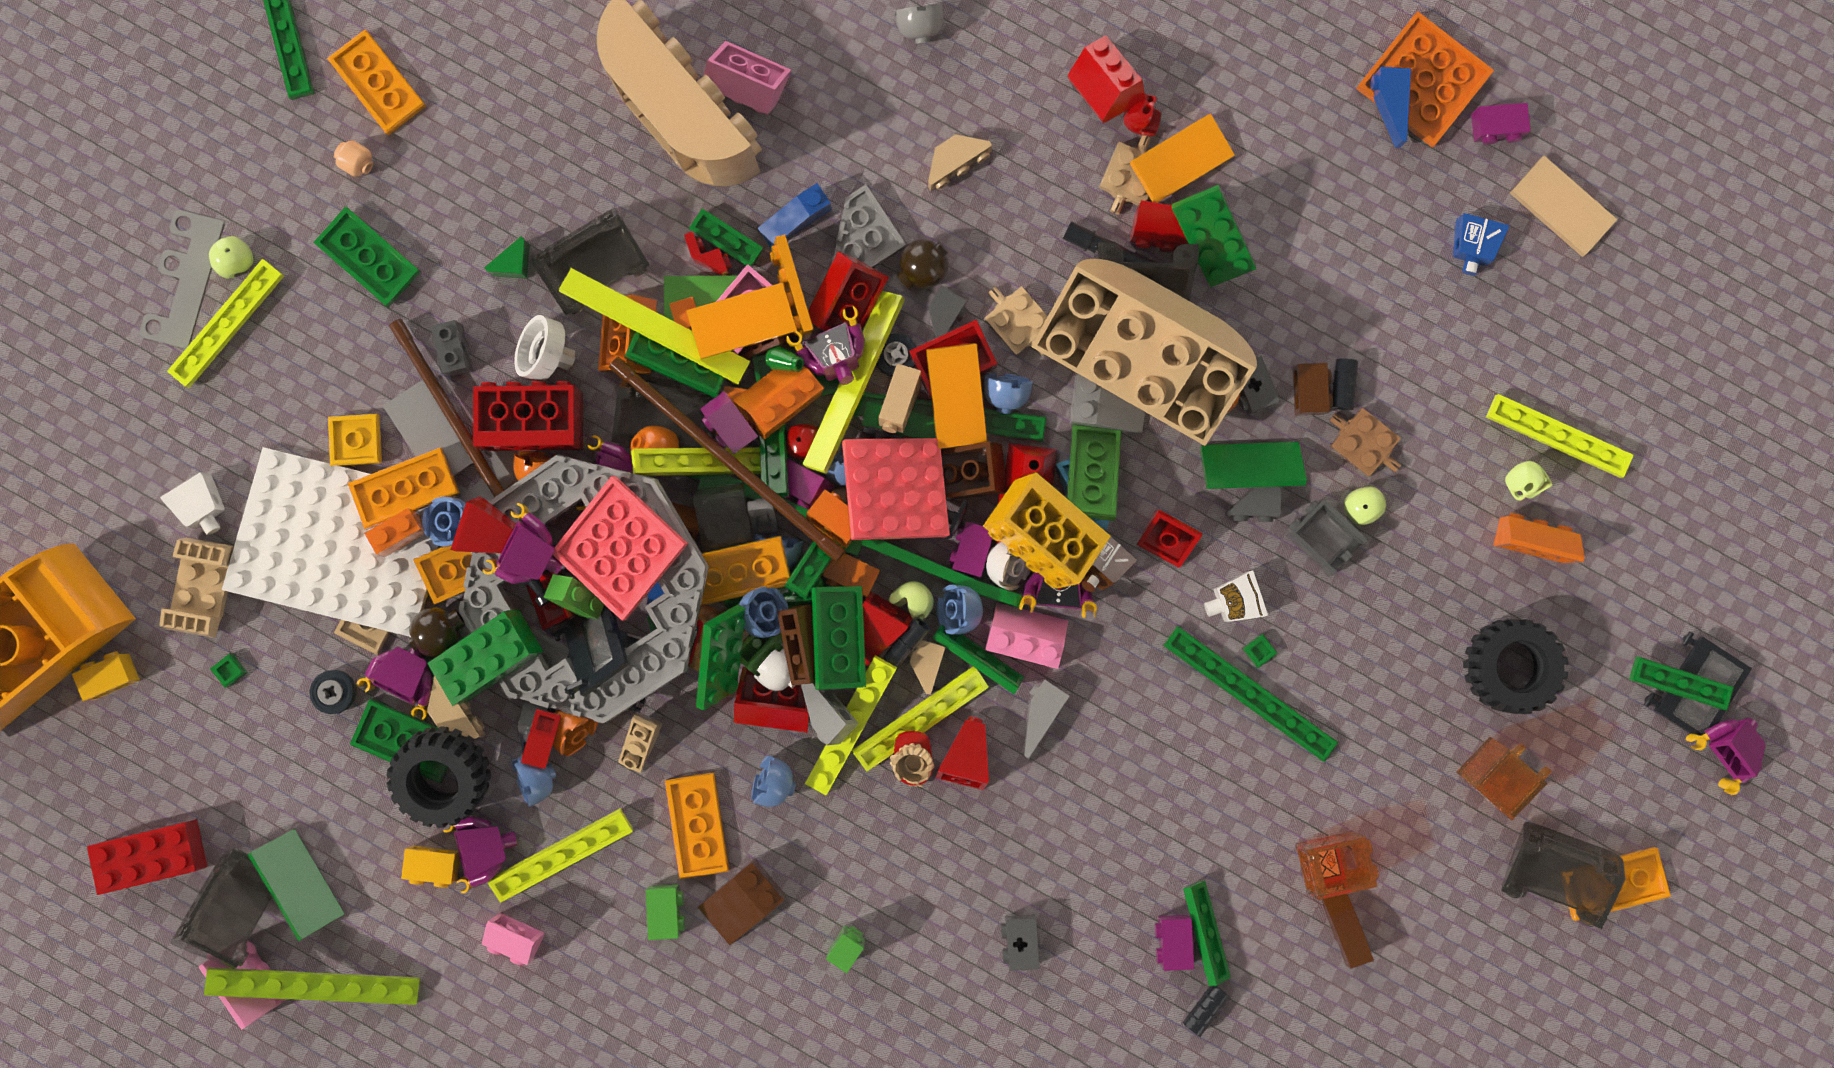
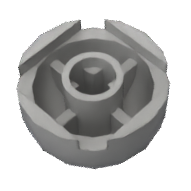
[895,4,944,44]

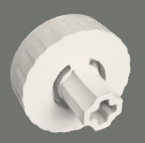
[515,315,575,382]

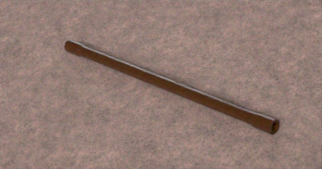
[389,319,549,576]
[609,357,846,562]

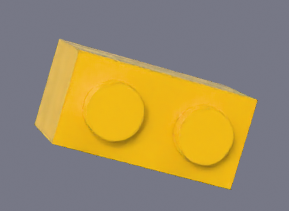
[72,651,140,701]
[401,845,460,888]

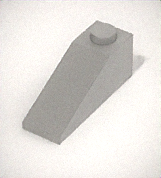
[801,679,859,745]
[1023,679,1069,759]

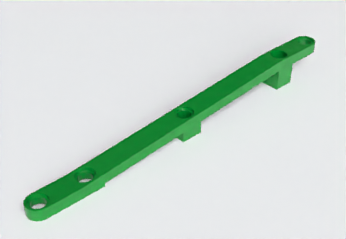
[685,474,1024,609]

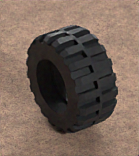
[1463,619,1569,715]
[387,726,491,828]

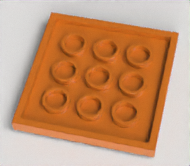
[1356,11,1494,148]

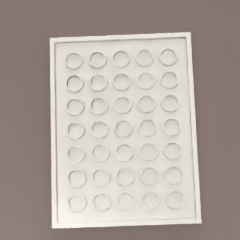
[222,447,455,637]

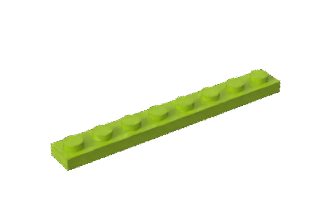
[204,967,420,1005]

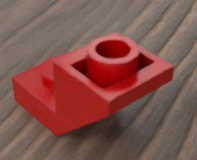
[684,231,732,276]
[520,709,561,769]

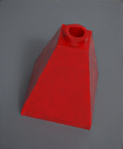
[1005,443,1057,491]
[450,496,516,553]
[863,591,912,665]
[935,716,989,790]

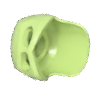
[209,236,254,279]
[1505,461,1553,501]
[1344,487,1386,525]
[888,581,934,620]

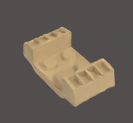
[159,537,234,638]

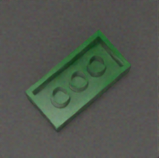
[428,609,543,706]

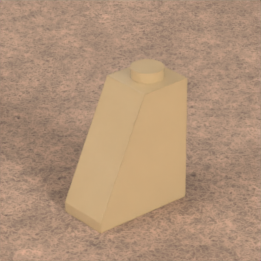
[879,364,921,433]

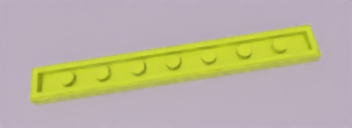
[559,268,750,384]
[803,291,905,474]

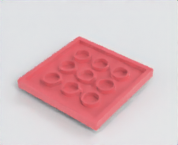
[842,438,950,540]
[552,476,689,621]

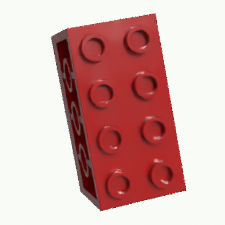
[473,381,583,451]

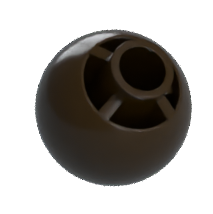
[897,239,949,290]
[408,607,466,657]

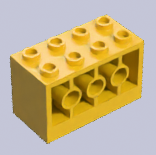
[983,473,1111,588]

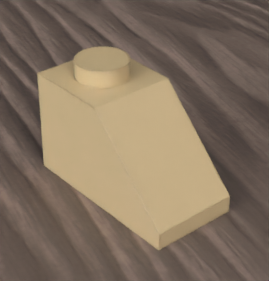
[909,640,945,695]

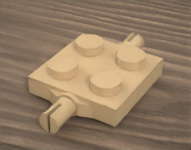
[1099,135,1151,215]
[985,286,1048,356]

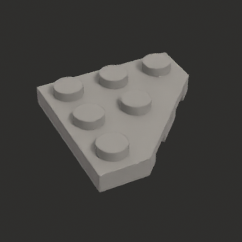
[832,185,906,268]

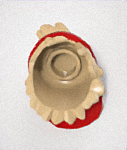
[890,731,935,787]

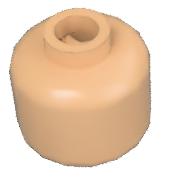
[334,140,373,177]

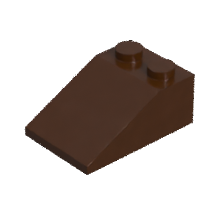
[941,441,1007,500]
[698,858,787,945]

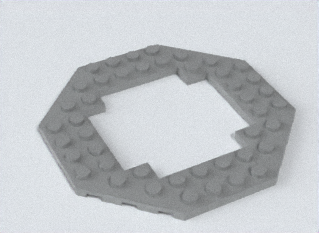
[459,455,709,723]

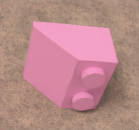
[482,912,545,966]

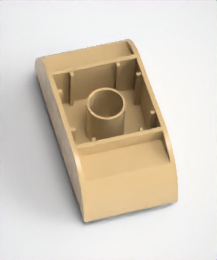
[597,0,762,186]
[1031,259,1257,446]

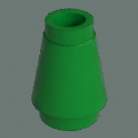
[766,346,804,372]

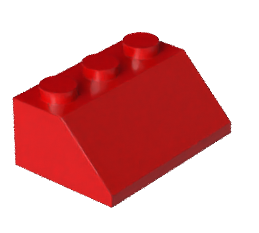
[1067,35,1146,124]
[1130,200,1195,256]
[808,251,889,331]
[909,319,997,399]
[734,667,810,733]

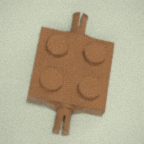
[1329,408,1401,477]

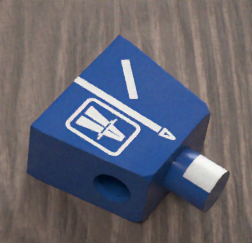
[1453,213,1509,276]

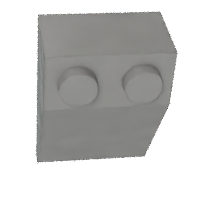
[1069,373,1145,434]

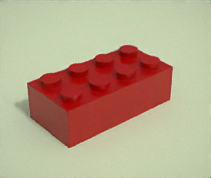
[86,819,208,895]

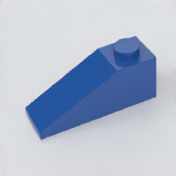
[1371,67,1411,148]
[758,183,832,248]

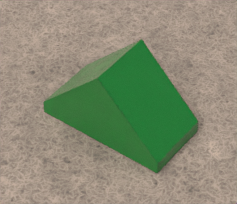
[484,236,530,279]

